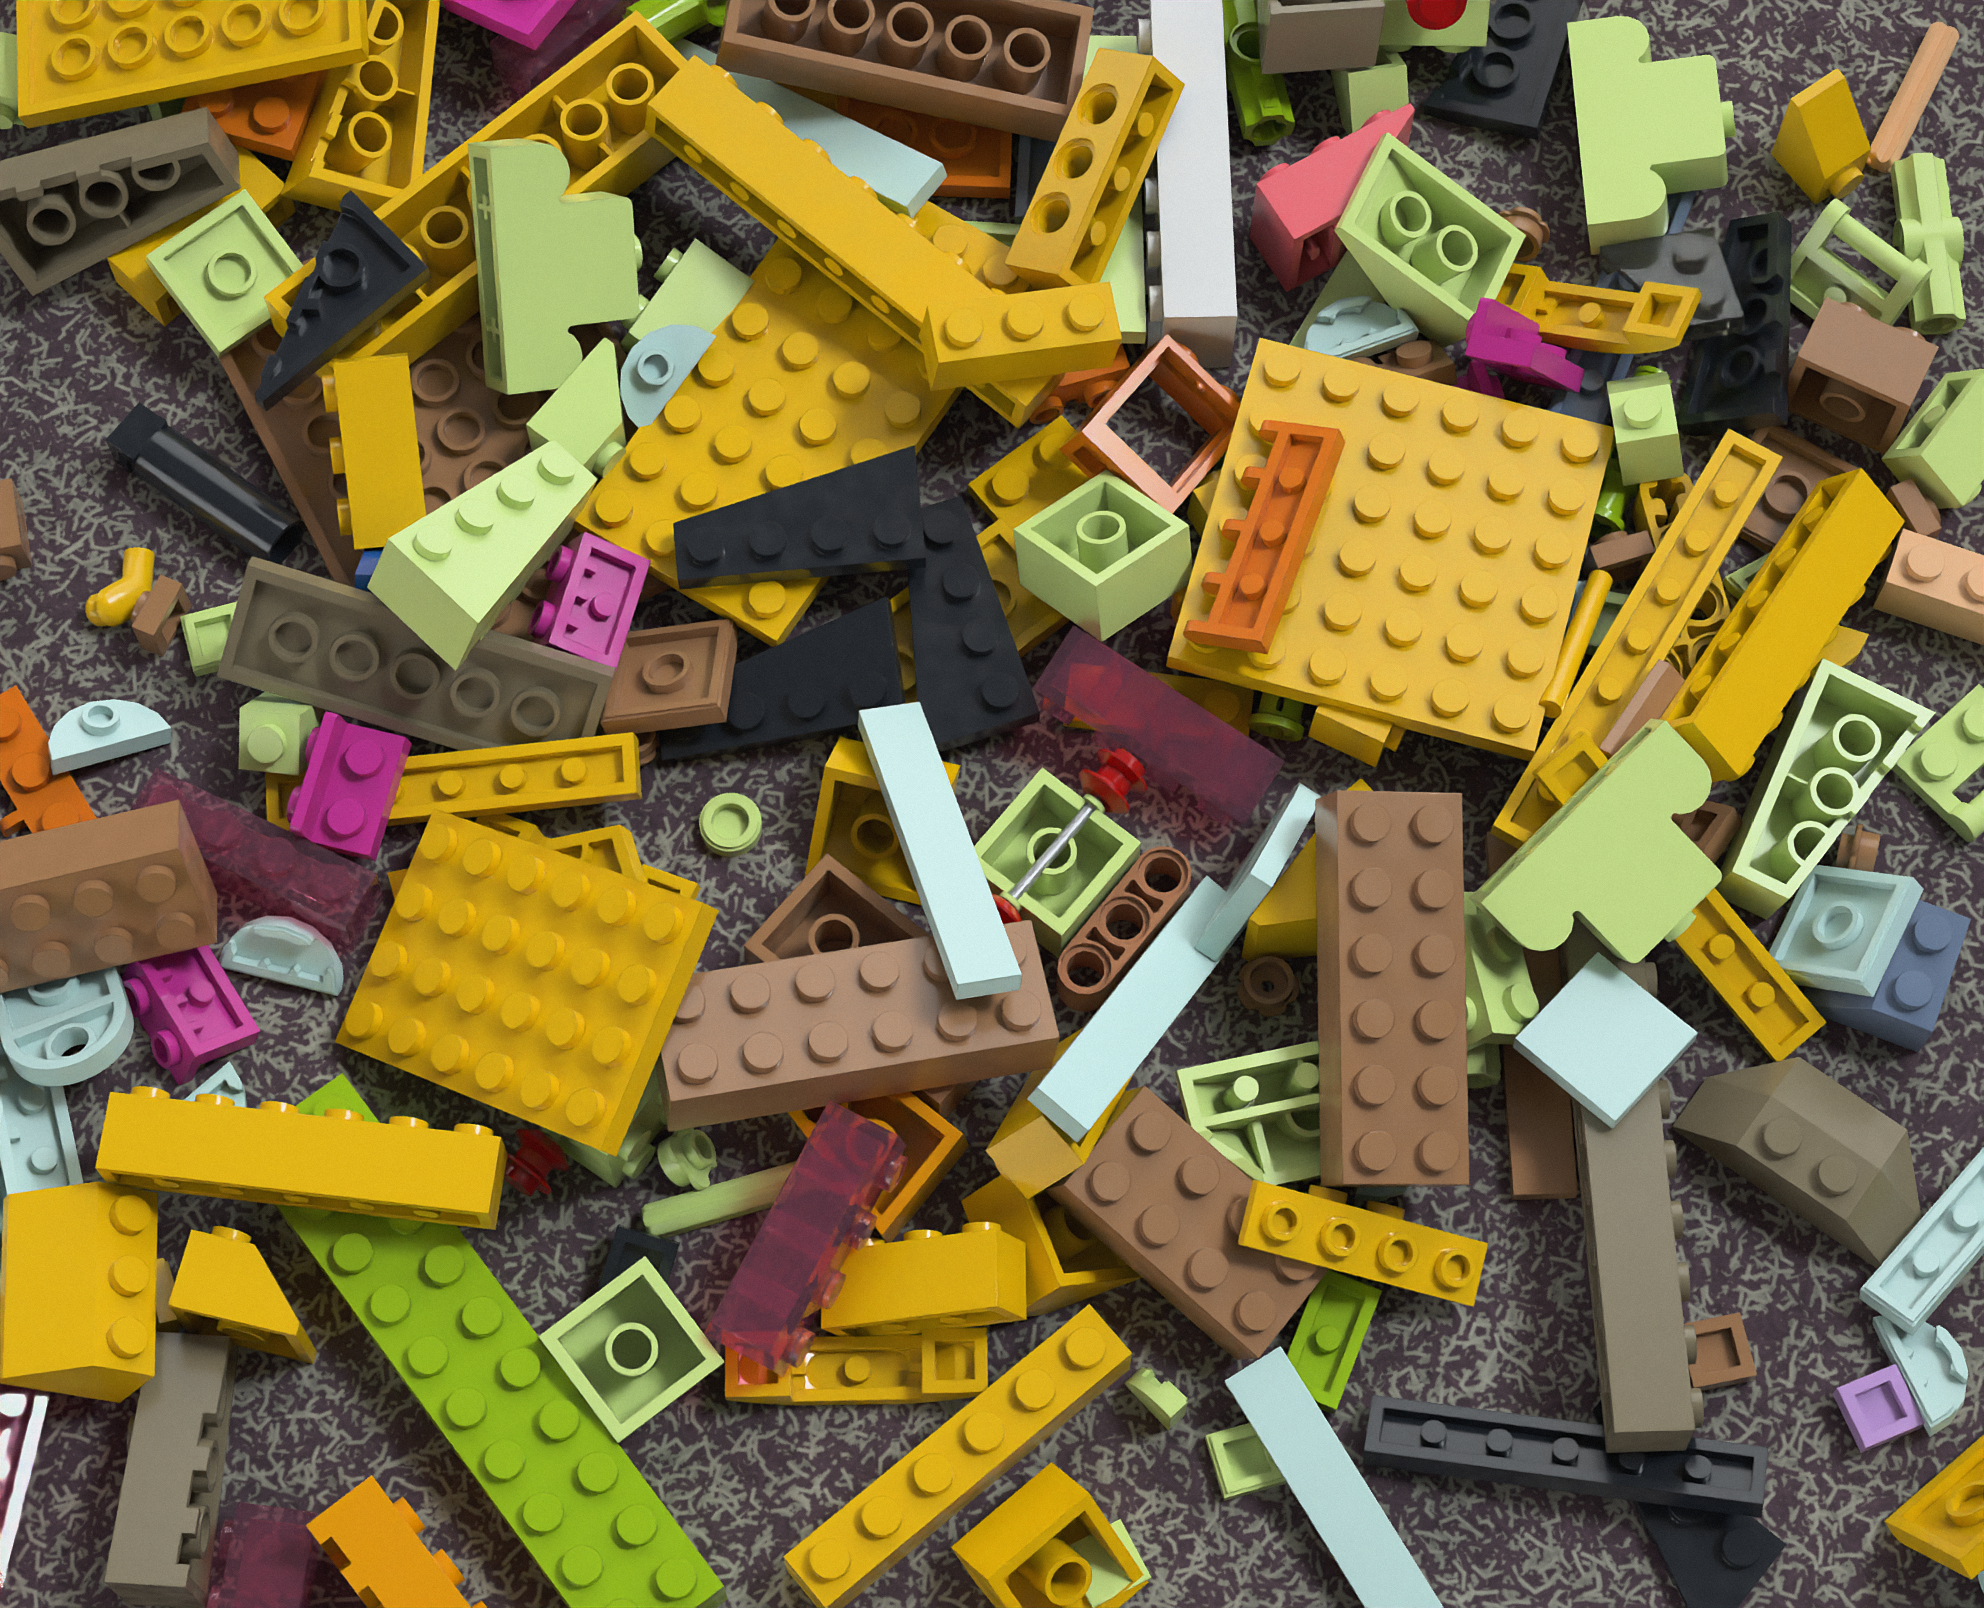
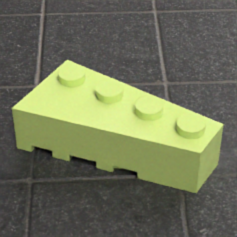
[367,439,597,671]
[1715,658,1936,920]

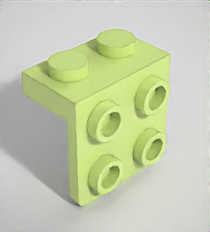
[1464,914,1539,1052]

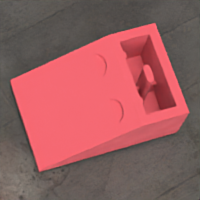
[1249,103,1415,292]

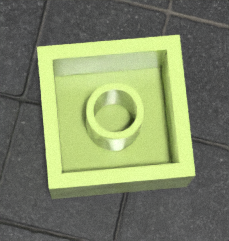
[1013,470,1193,642]
[538,1256,725,1443]

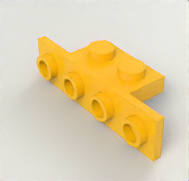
[1238,1180,1488,1307]

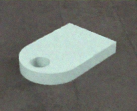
[1194,782,1321,962]
[0,966,134,1086]

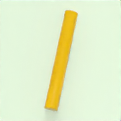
[1538,570,1613,718]

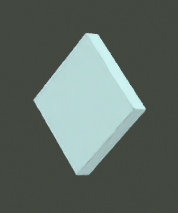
[1769,865,1924,997]
[1513,952,1698,1129]

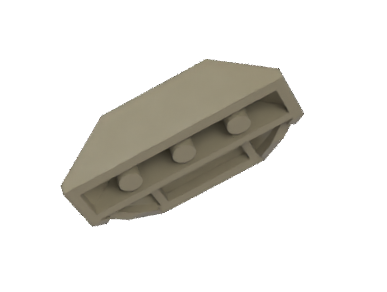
[1671,1057,1922,1269]

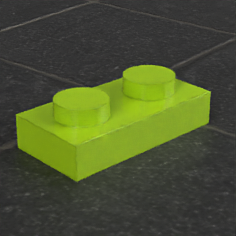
[1287,1270,1382,1415]

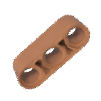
[1056,846,1191,1012]

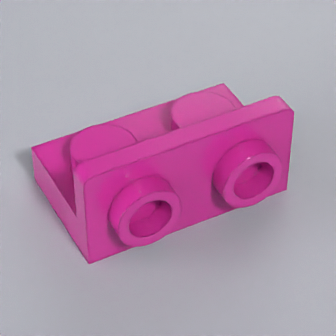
[1465,297,1585,393]
[527,532,651,672]
[287,711,412,862]
[122,945,261,1085]

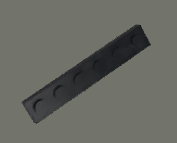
[1363,1395,1768,1518]

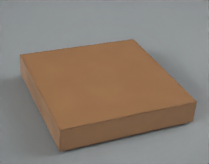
[1738,426,1870,553]
[601,618,739,735]

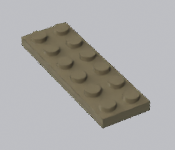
[217,556,615,751]

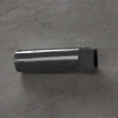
[106,402,305,565]

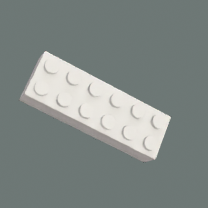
[1137,0,1237,368]

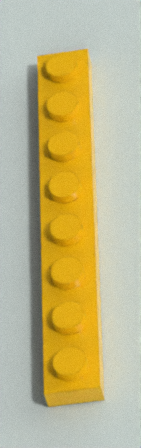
[1490,428,1783,849]

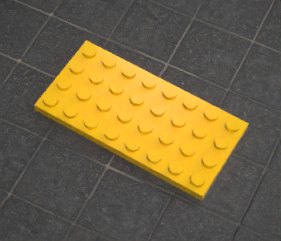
[574,200,1035,647]

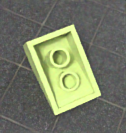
[1334,132,1526,349]

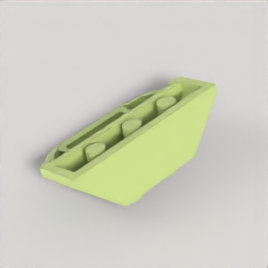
[1174,1040,1321,1186]

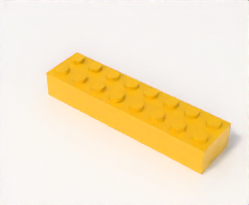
[264,10,687,379]

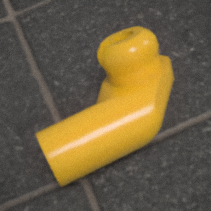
[85,547,155,627]

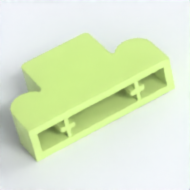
[1567,16,1736,255]
[468,138,643,395]
[1469,718,1722,963]

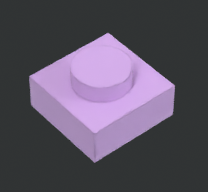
[1832,1364,1925,1453]

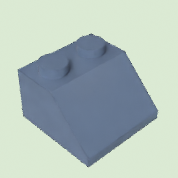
[1803,900,1971,1052]

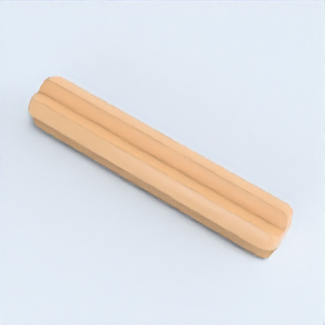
[1866,22,1959,174]

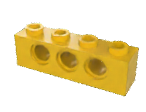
[1004,48,1185,290]

